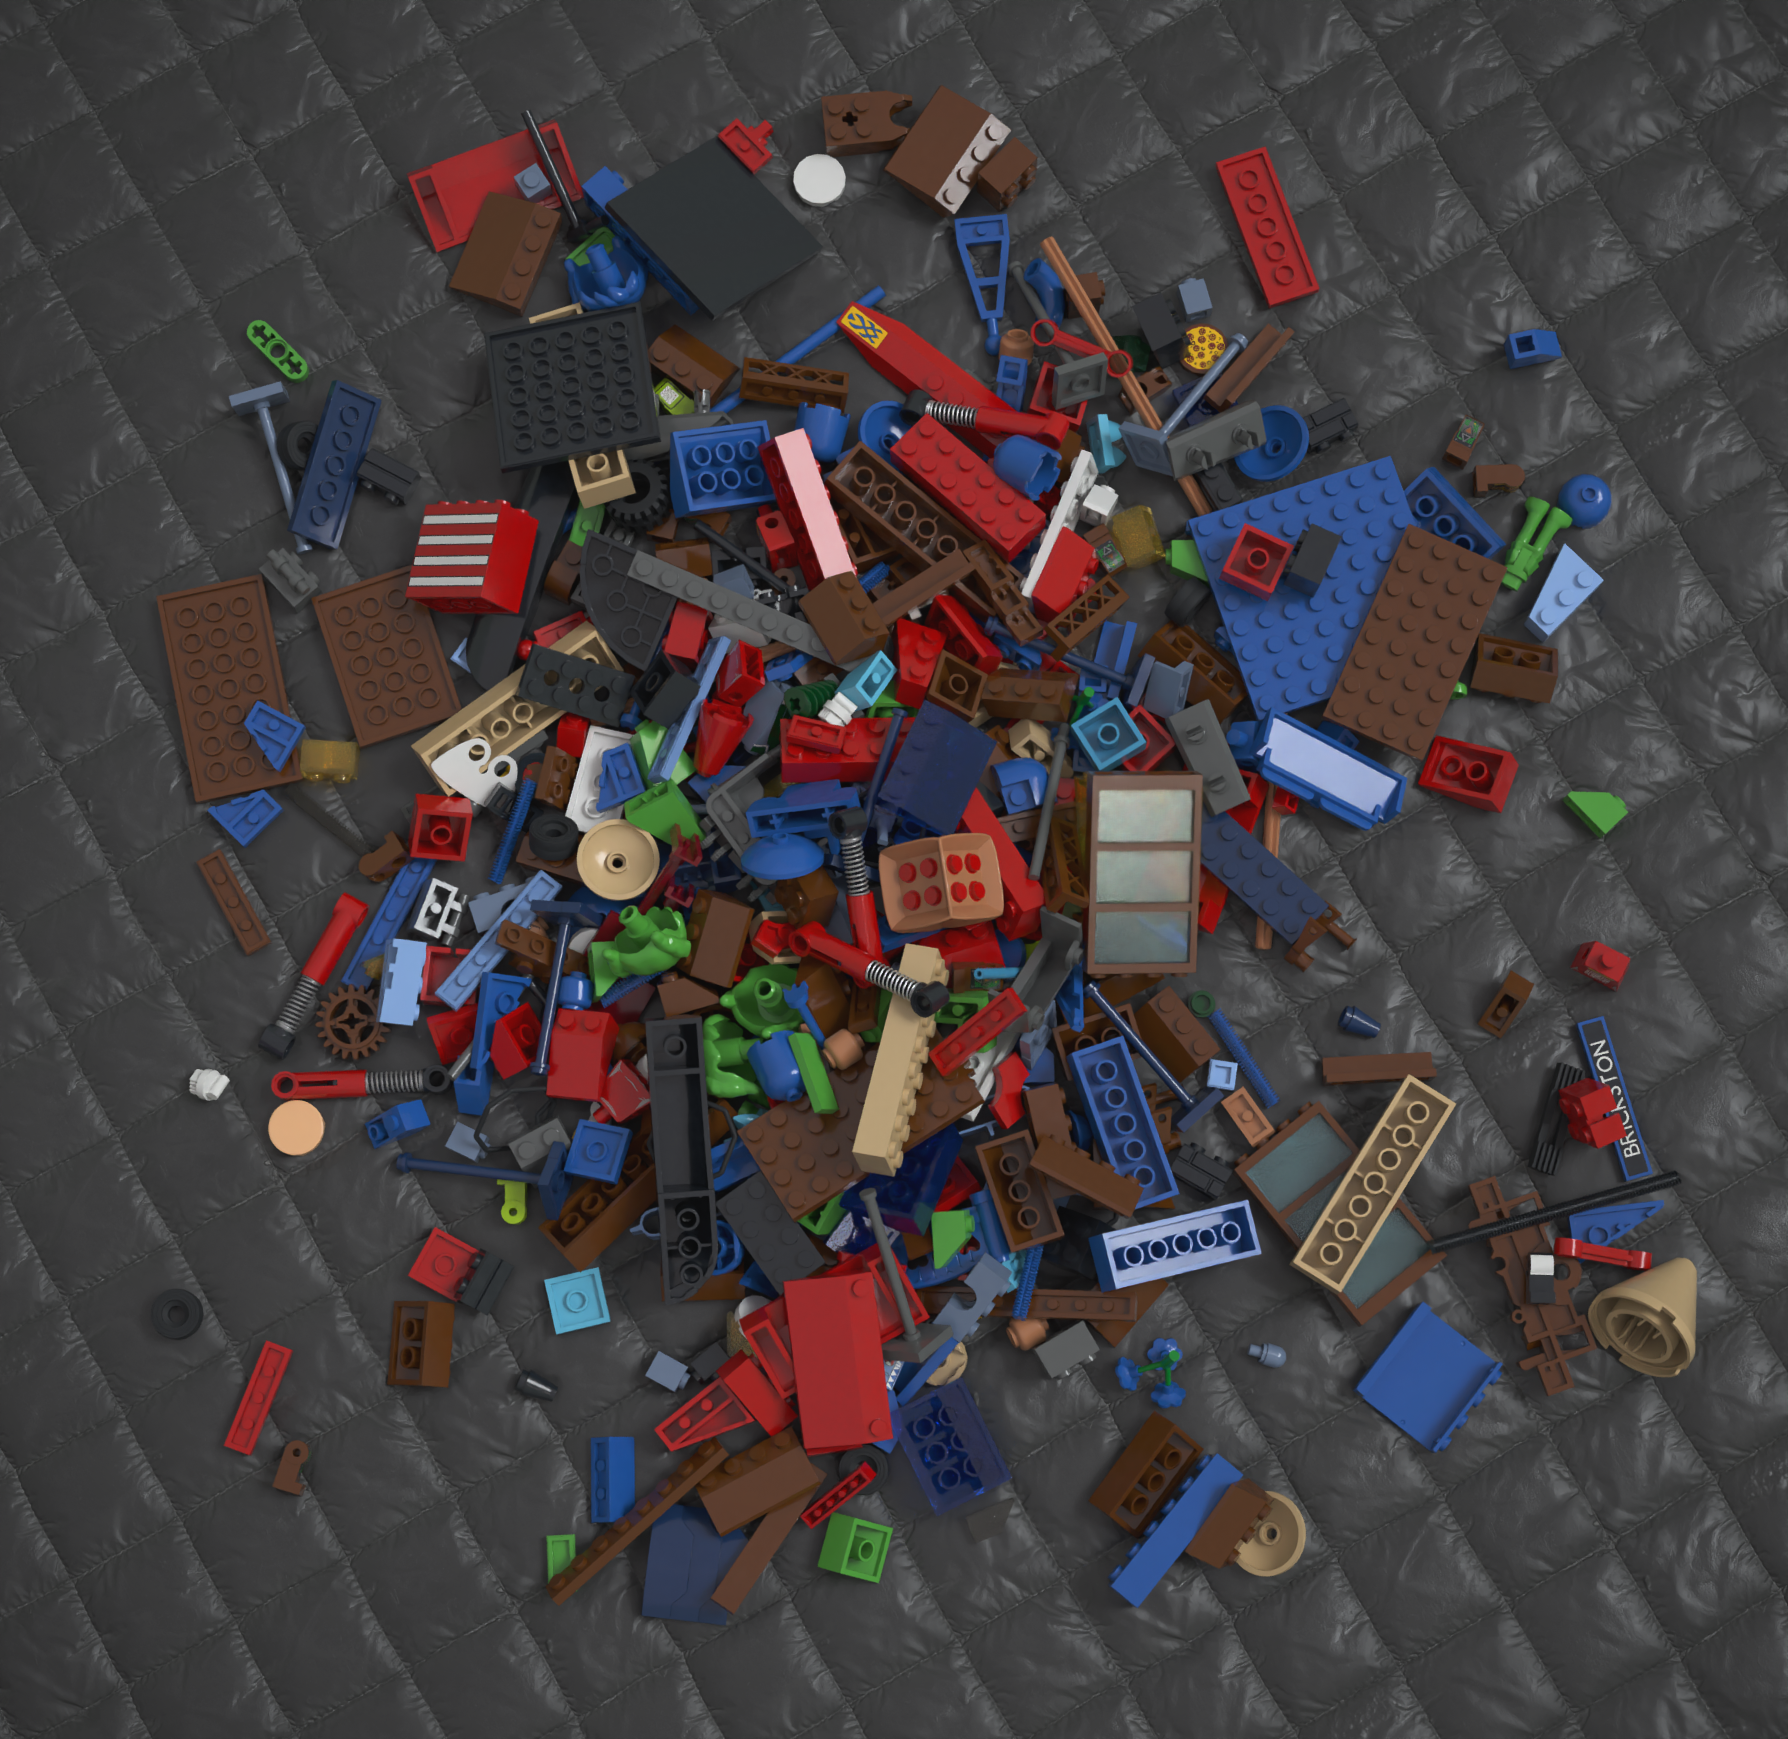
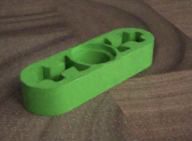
[247,320,309,383]

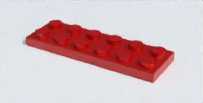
[1215,146,1319,308]

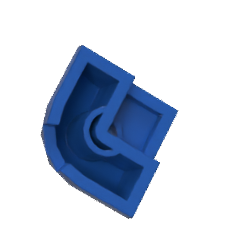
[990,757,1058,816]

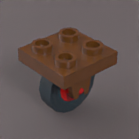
[515,746,580,813]

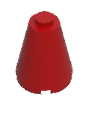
[693,699,754,777]

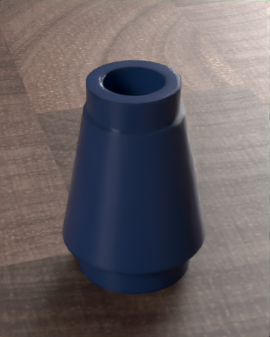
[1338,1006,1381,1038]

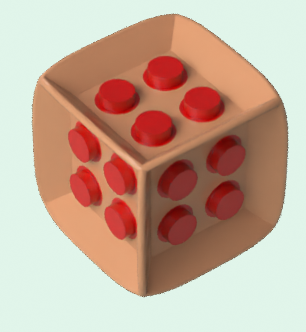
[879,833,1004,933]

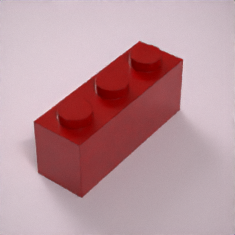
[716,1349,798,1437]

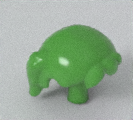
[602,906,691,978]
[719,963,804,1040]
[702,1014,766,1098]

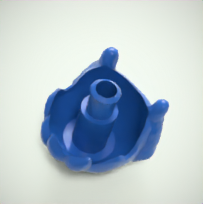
[564,235,649,313]

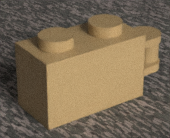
[1008,719,1073,778]

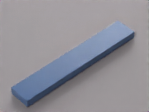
[647,636,731,783]
[435,870,562,1012]

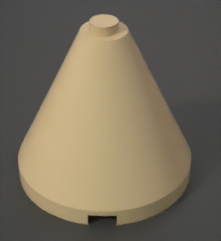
[1588,1258,1697,1377]

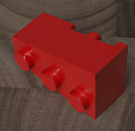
[891,618,948,710]
[654,1377,756,1452]

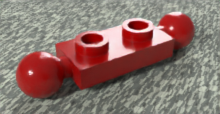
[517,611,595,661]

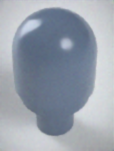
[1247,1343,1286,1368]

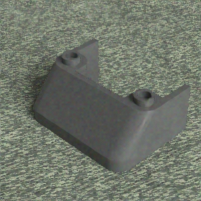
[706,753,830,886]
[988,906,1085,1033]

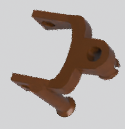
[1283,900,1357,973]
[1141,1083,1185,1154]

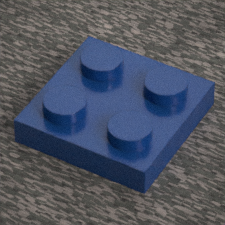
[563,1119,633,1185]

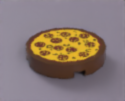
[1178,323,1228,377]

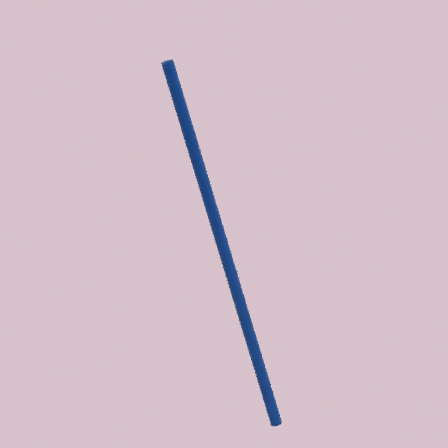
[563,285,886,534]

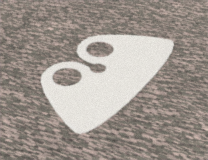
[431,738,517,813]

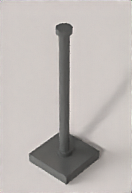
[1007,261,1108,410]
[859,1188,953,1363]

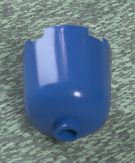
[794,402,851,465]
[993,435,1062,500]
[747,1030,806,1102]

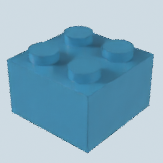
[1071,697,1146,771]

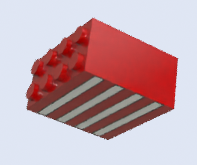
[405,499,539,614]

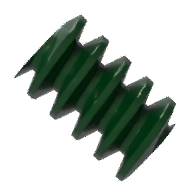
[784,680,839,719]

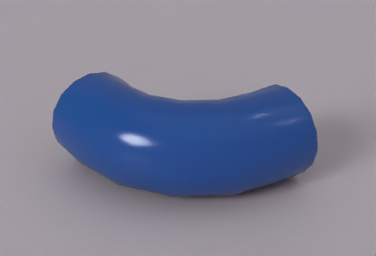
[1024,258,1065,328]

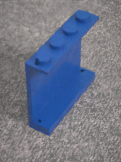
[1353,1302,1503,1453]

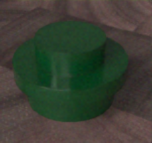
[1188,990,1215,1018]

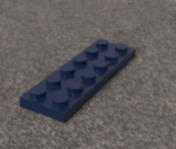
[287,380,382,550]
[1171,801,1329,947]

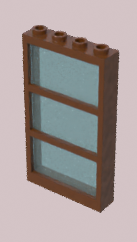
[1082,771,1203,978]
[1232,1101,1447,1327]

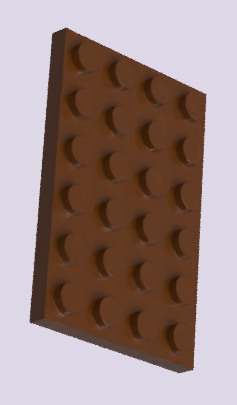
[311,565,462,749]

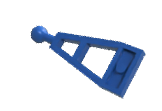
[954,214,1010,356]

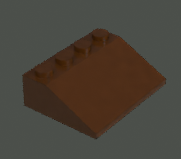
[883,85,1011,218]
[449,191,562,317]

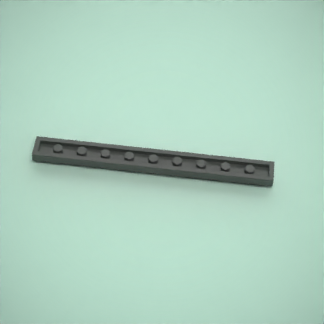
[627,550,872,672]

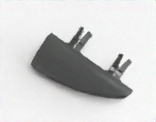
[623,389,733,463]
[1166,400,1267,481]
[1165,699,1251,817]

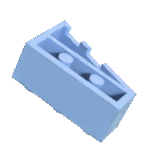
[1524,543,1604,643]
[376,938,427,1026]

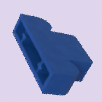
[746,779,861,838]

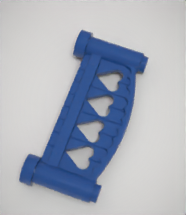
[841,1189,1010,1289]

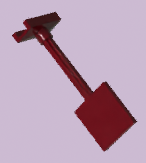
[583,823,702,957]
[585,875,694,1025]

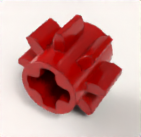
[1034,485,1062,518]

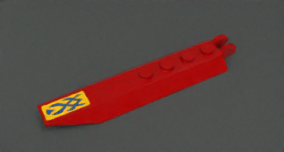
[836,301,1017,459]

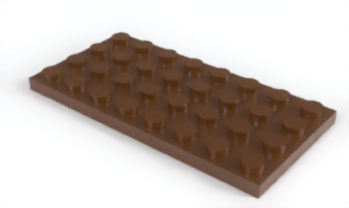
[1321,524,1508,762]
[156,574,304,804]
[737,1029,985,1223]

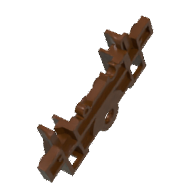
[1468,1176,1597,1396]

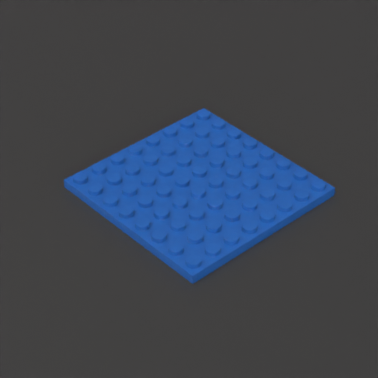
[1187,456,1416,721]

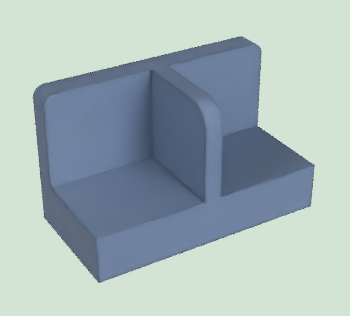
[1143,661,1194,718]

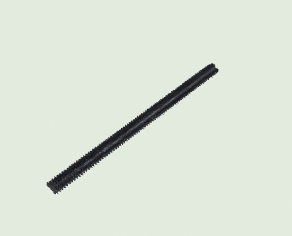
[1427,1170,1682,1255]

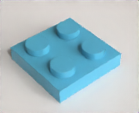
[544,1267,611,1335]

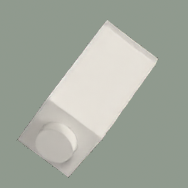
[1080,484,1119,527]

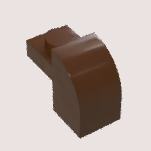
[544,540,582,606]

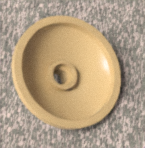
[577,819,660,901]
[1236,1491,1306,1576]

